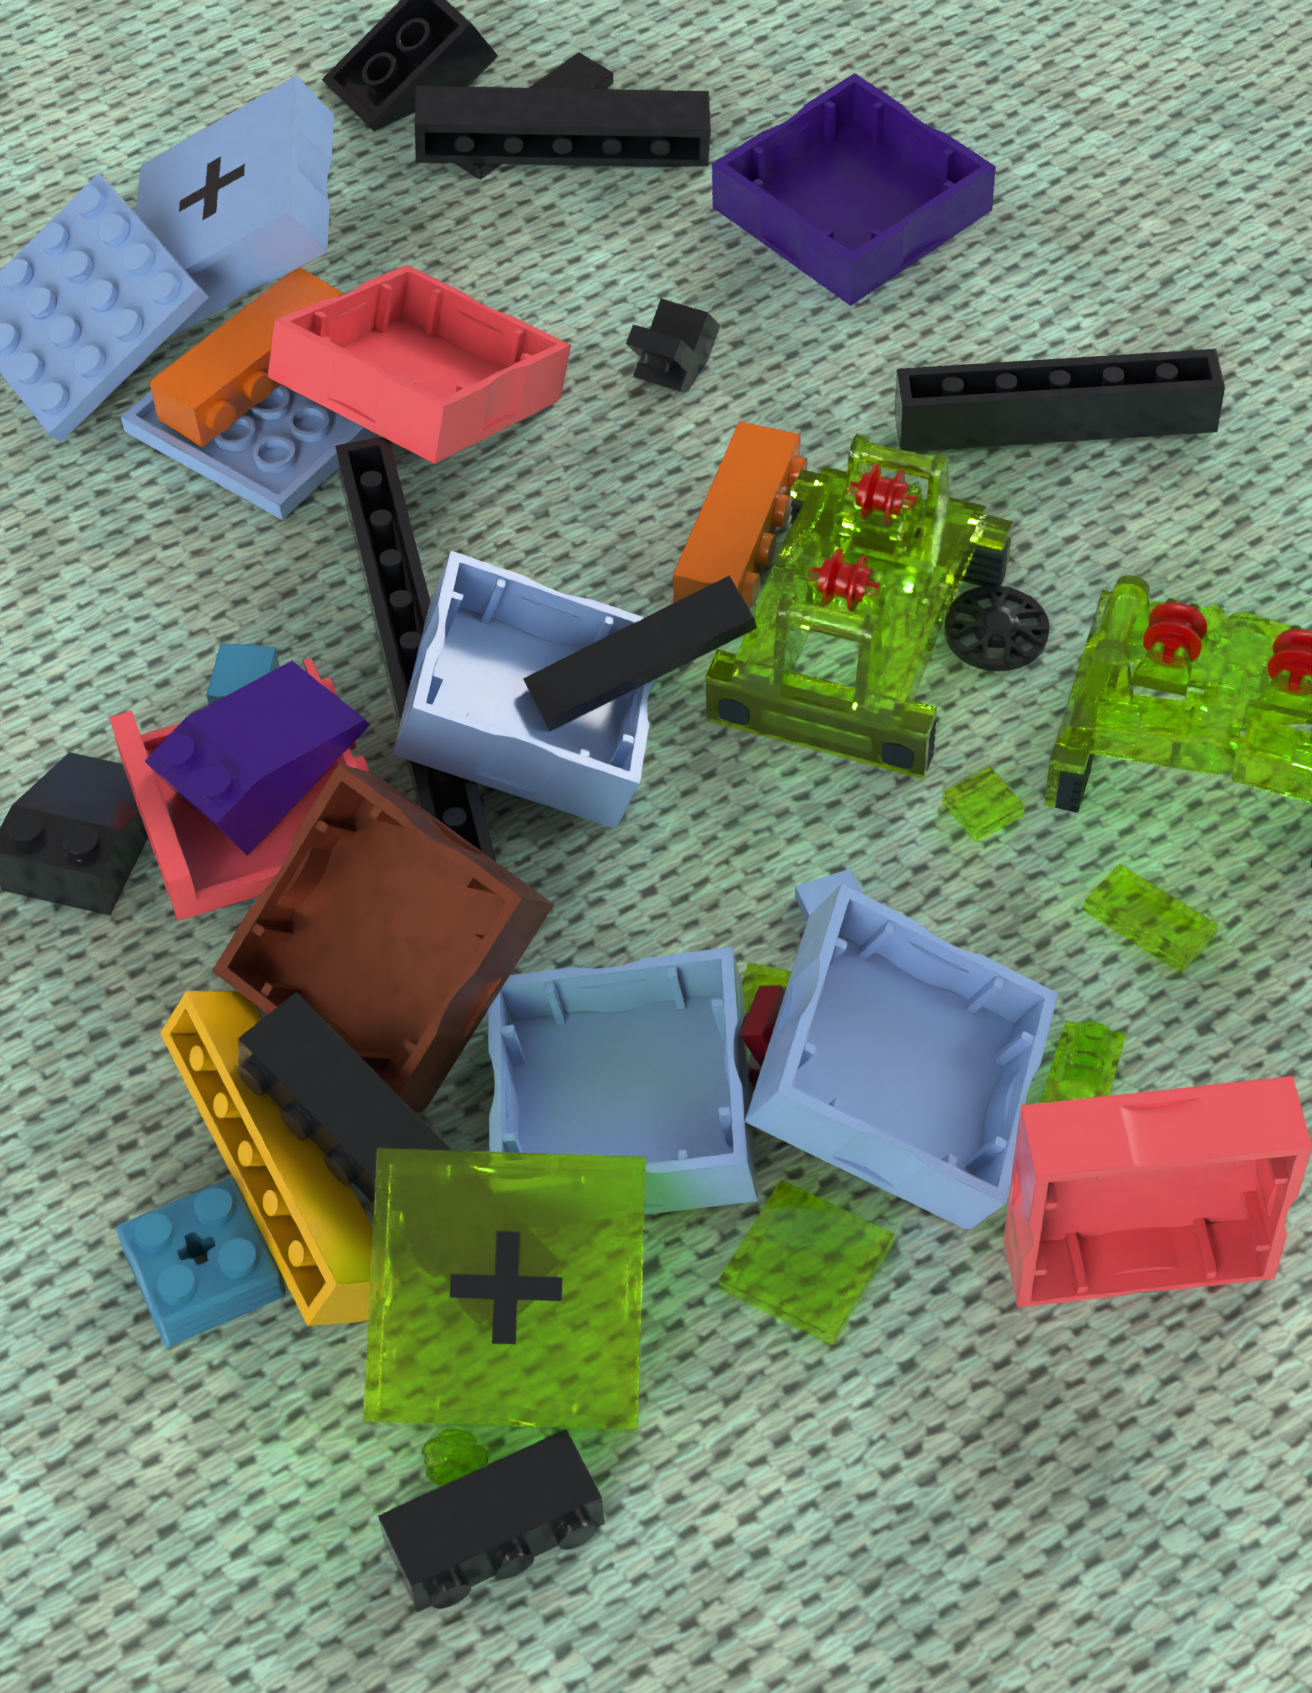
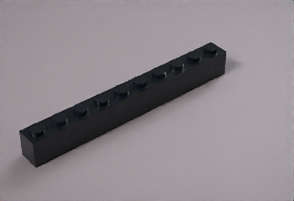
[335,437,496,862]

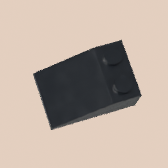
[321,0,498,131]
[0,752,148,916]

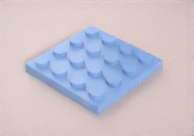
[0,174,209,442]
[121,385,376,520]

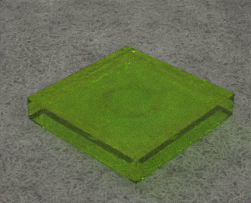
[719,1180,895,1346]

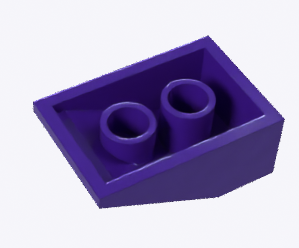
[145,661,370,856]

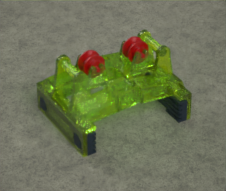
[705,433,1013,780]
[1044,575,1312,867]

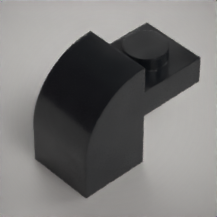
[626,298,720,393]

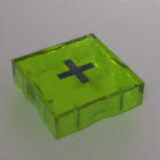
[363,1148,646,1434]

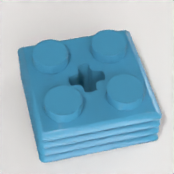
[116,1178,285,1346]

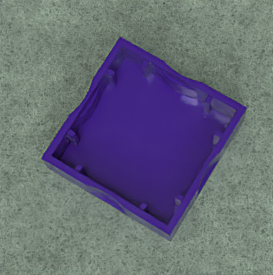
[712,73,996,306]

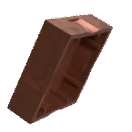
[212,764,554,1112]

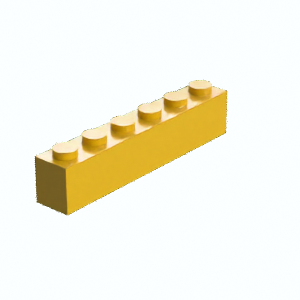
[160,991,401,1326]

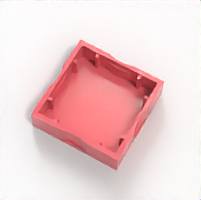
[268,265,571,464]
[1003,1076,1312,1307]

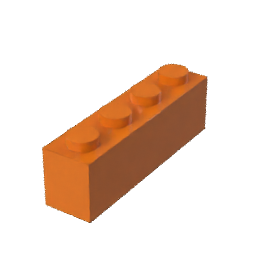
[149,267,343,448]
[673,421,808,606]

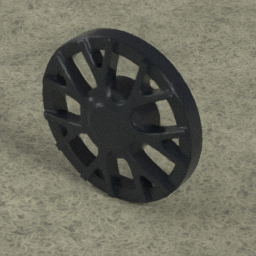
[944,585,1050,671]

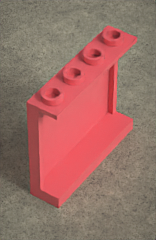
[109,658,370,921]

